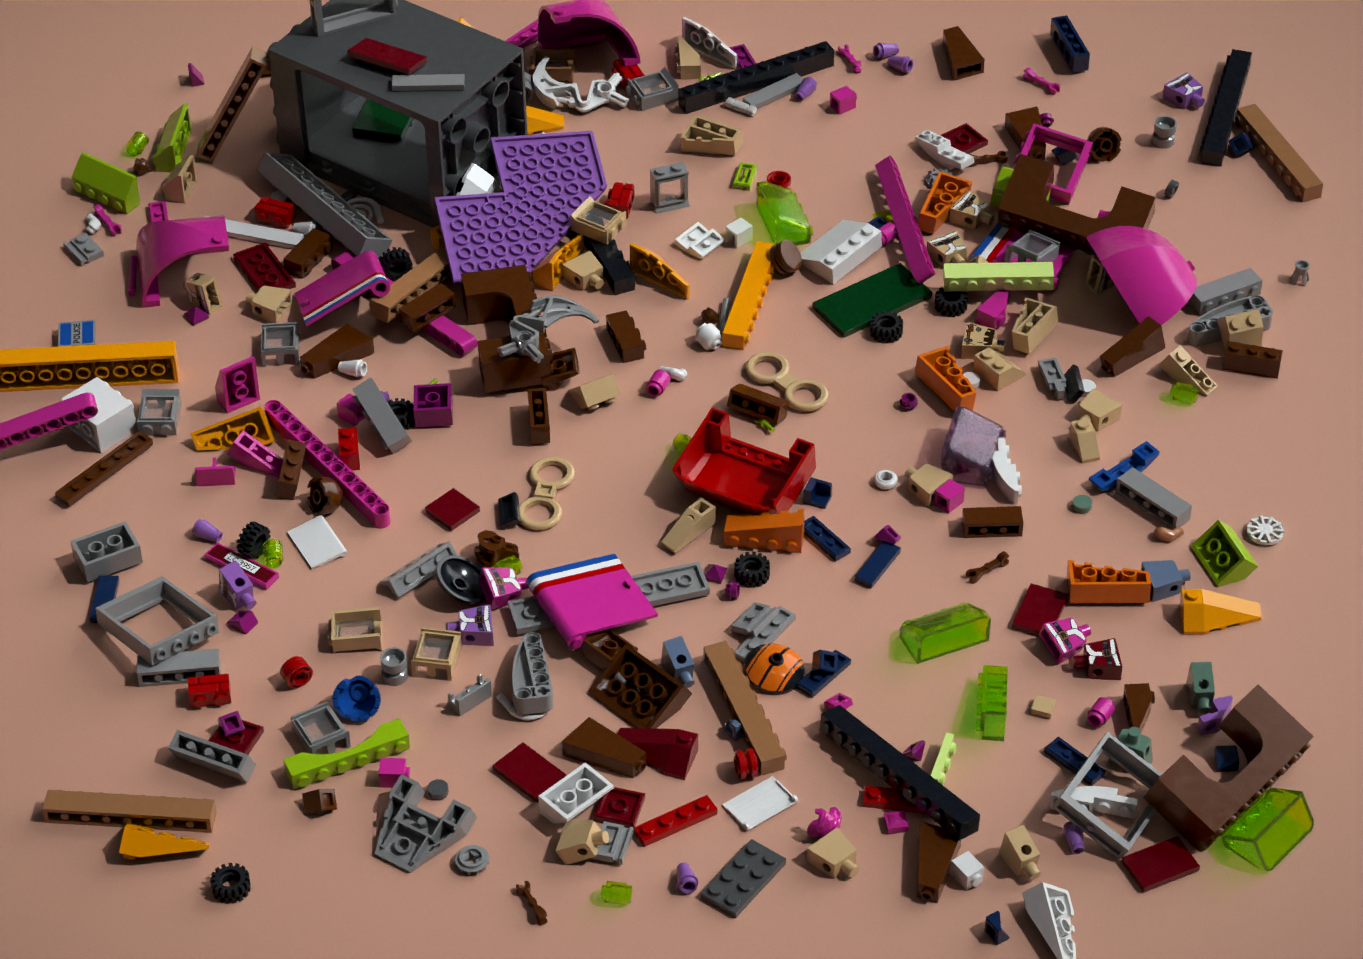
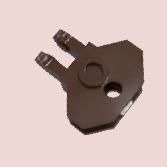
[474,530,519,567]

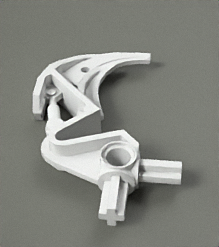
[533,56,629,113]

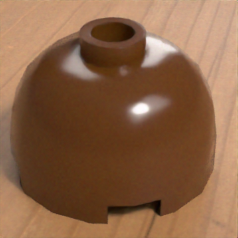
[1087,127,1122,162]
[307,477,343,515]

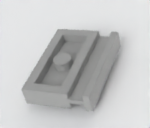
[63,233,104,266]
[731,602,779,637]
[593,821,634,865]

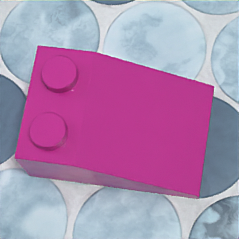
[215,356,260,414]

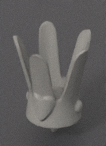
[1291,260,1310,286]

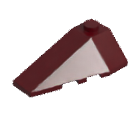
[618,728,698,780]

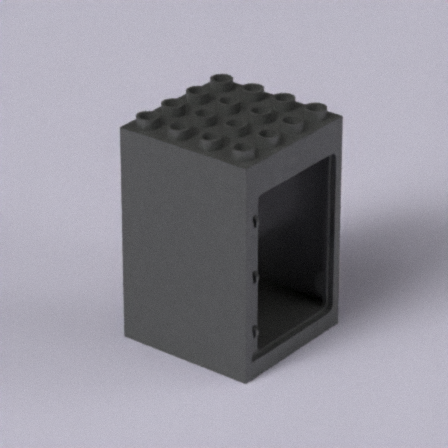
[267,0,528,228]

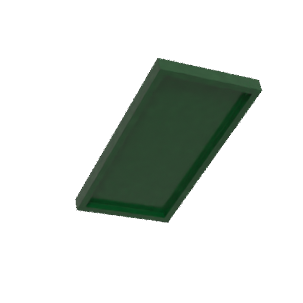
[352,99,413,141]
[812,263,932,338]

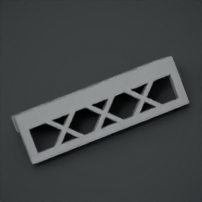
[379,542,458,598]

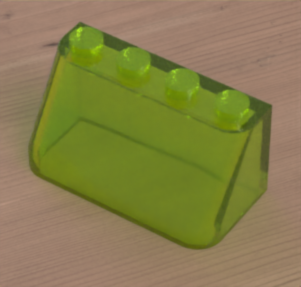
[757,181,813,246]
[899,602,991,664]
[1220,787,1314,871]

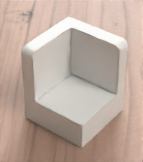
[726,218,753,248]

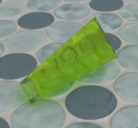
[976,665,1008,741]

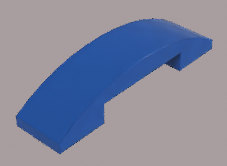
[1089,441,1160,491]

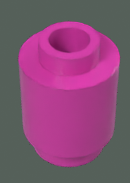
[879,222,899,246]
[646,370,671,397]
[1087,697,1115,727]

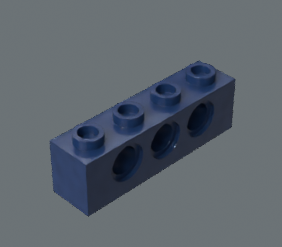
[1050,15,1090,73]

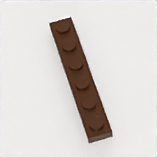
[55,431,153,506]

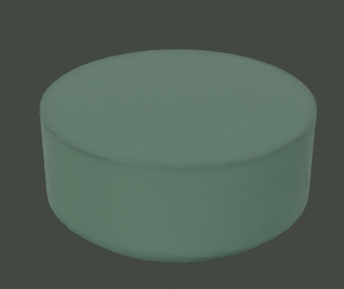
[1072,495,1092,513]

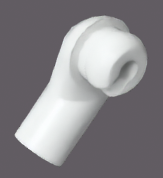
[86,213,101,234]
[659,366,687,381]

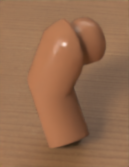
[1154,526,1184,542]

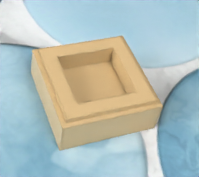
[1031,695,1056,719]

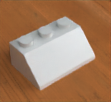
[538,762,614,824]

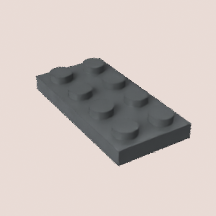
[701,839,786,918]

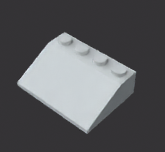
[800,220,882,285]

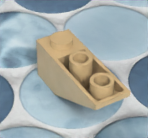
[675,36,701,80]
[1159,345,1218,396]
[661,497,716,553]

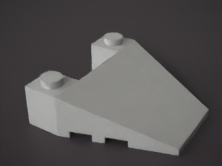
[375,774,477,873]

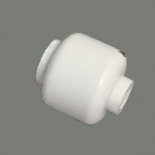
[696,323,722,350]

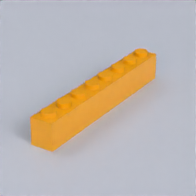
[722,241,775,350]

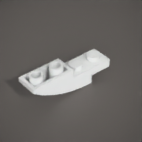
[915,130,974,170]
[990,438,1022,505]
[1050,786,1138,819]

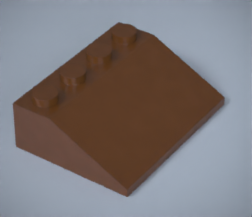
[588,644,692,728]

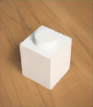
[950,851,984,891]

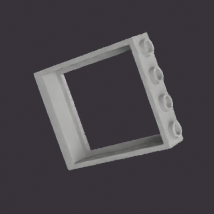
[309,0,398,37]
[96,576,219,665]
[1052,732,1162,860]

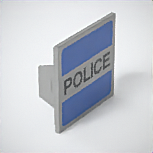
[58,320,95,346]

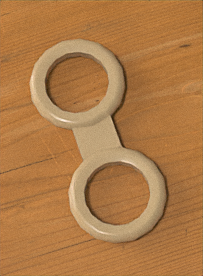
[745,352,829,412]
[519,457,575,531]

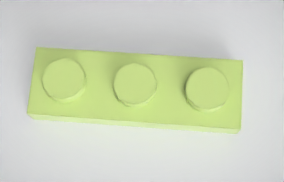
[931,732,957,785]

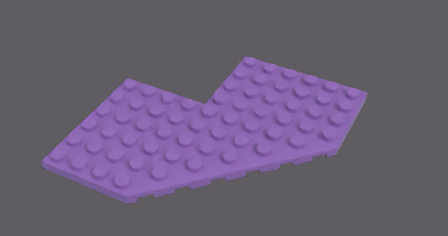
[434,131,607,286]

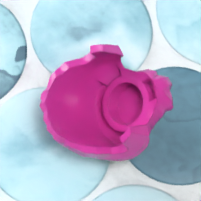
[807,807,841,839]

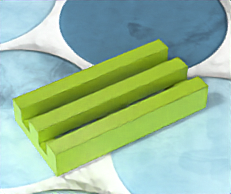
[733,162,757,191]

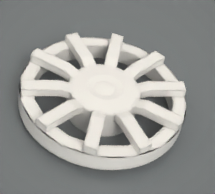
[1247,515,1284,545]

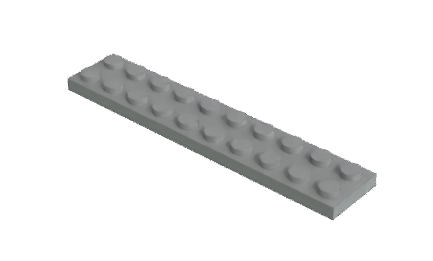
[508,562,710,635]

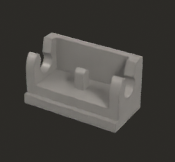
[447,674,492,716]

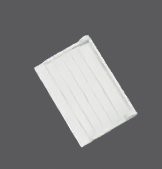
[287,515,348,569]
[722,776,798,831]

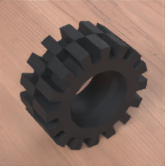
[379,247,413,281]
[935,287,968,317]
[870,311,903,343]
[388,398,415,430]
[237,521,271,560]
[734,552,770,588]
[210,863,251,904]

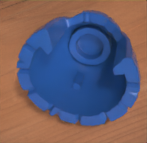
[332,675,381,721]

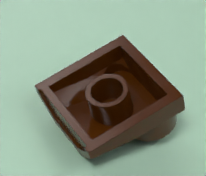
[541,347,580,390]
[581,629,638,671]

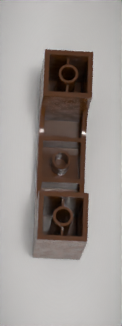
[998,154,1156,256]
[461,265,554,393]
[1143,684,1314,851]

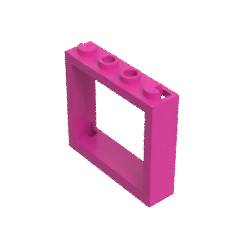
[1011,123,1093,204]

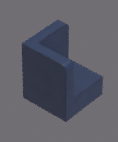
[1228,133,1255,156]
[803,477,832,509]

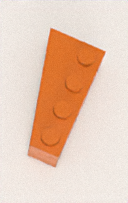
[918,171,972,234]
[915,346,977,415]
[724,509,805,553]
[1066,560,1151,604]

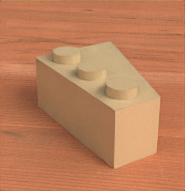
[680,115,743,155]
[1012,297,1058,354]

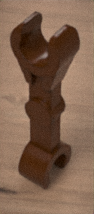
[968,151,1008,167]
[966,551,1009,584]
[516,881,548,925]

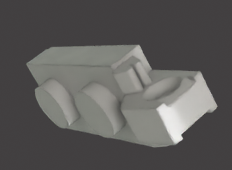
[1038,358,1066,400]

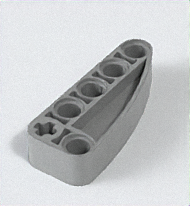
[1188,295,1273,346]
[512,632,553,715]

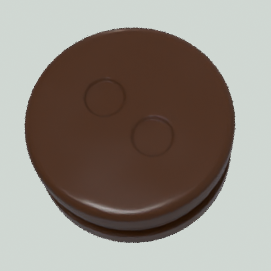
[770,240,802,275]

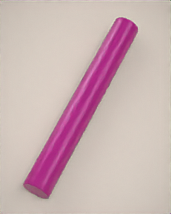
[128,255,137,296]

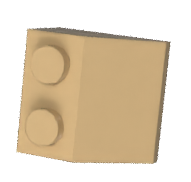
[162,154,197,203]
[1217,309,1264,349]
[973,347,1026,391]
[568,374,621,410]

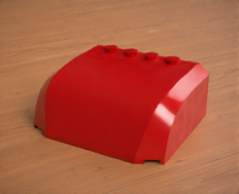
[672,407,816,516]

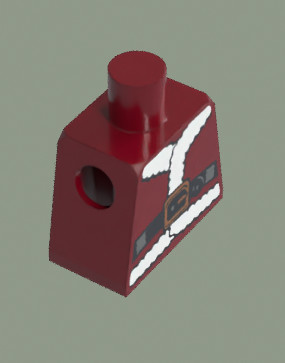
[1073,638,1123,680]

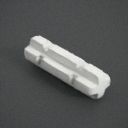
[725,97,757,116]

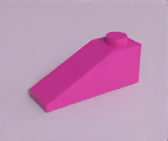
[976,290,1010,330]
[226,430,282,477]

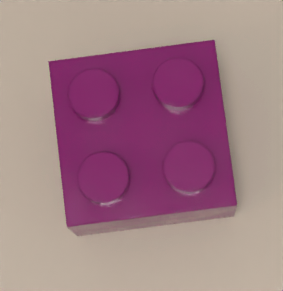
[413,383,453,427]

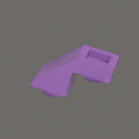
[1197,695,1233,735]

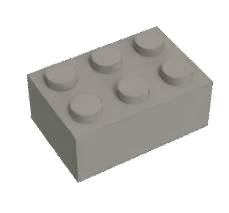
[70,521,143,582]

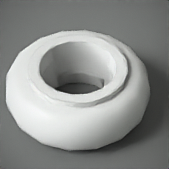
[874,470,898,490]

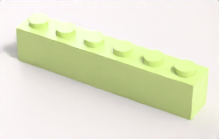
[943,262,1054,292]

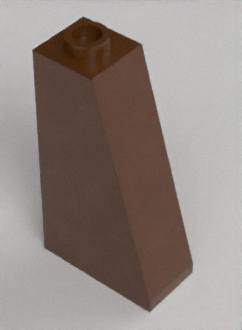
[943,26,985,81]
[1005,106,1046,160]
[1100,316,1166,377]
[300,324,374,379]
[562,717,647,778]
[917,821,961,903]

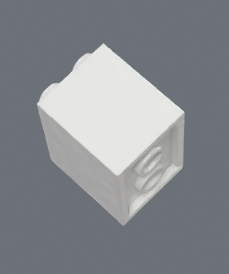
[61,377,137,453]

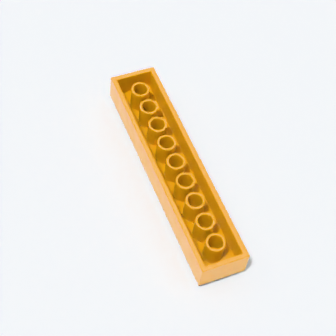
[0,341,180,392]

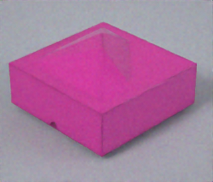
[824,693,853,710]
[883,810,909,834]

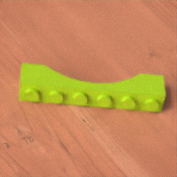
[283,718,410,790]

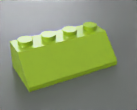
[153,103,192,173]
[72,152,141,214]

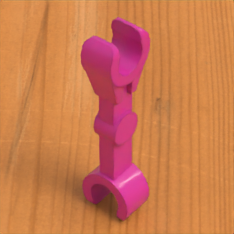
[838,44,862,73]
[1023,67,1060,95]
[93,204,122,236]

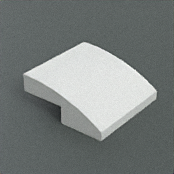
[674,222,725,259]

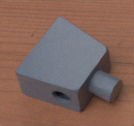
[1141,560,1191,602]
[661,636,694,688]

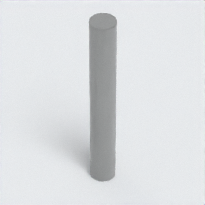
[719,298,730,333]

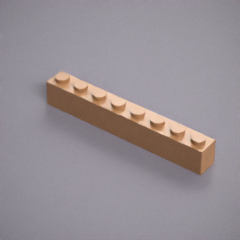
[196,46,268,163]
[1235,104,1323,202]
[369,245,451,323]
[703,641,787,776]
[42,790,217,833]

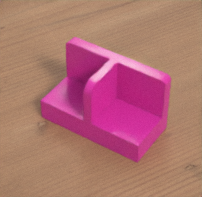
[195,457,236,486]

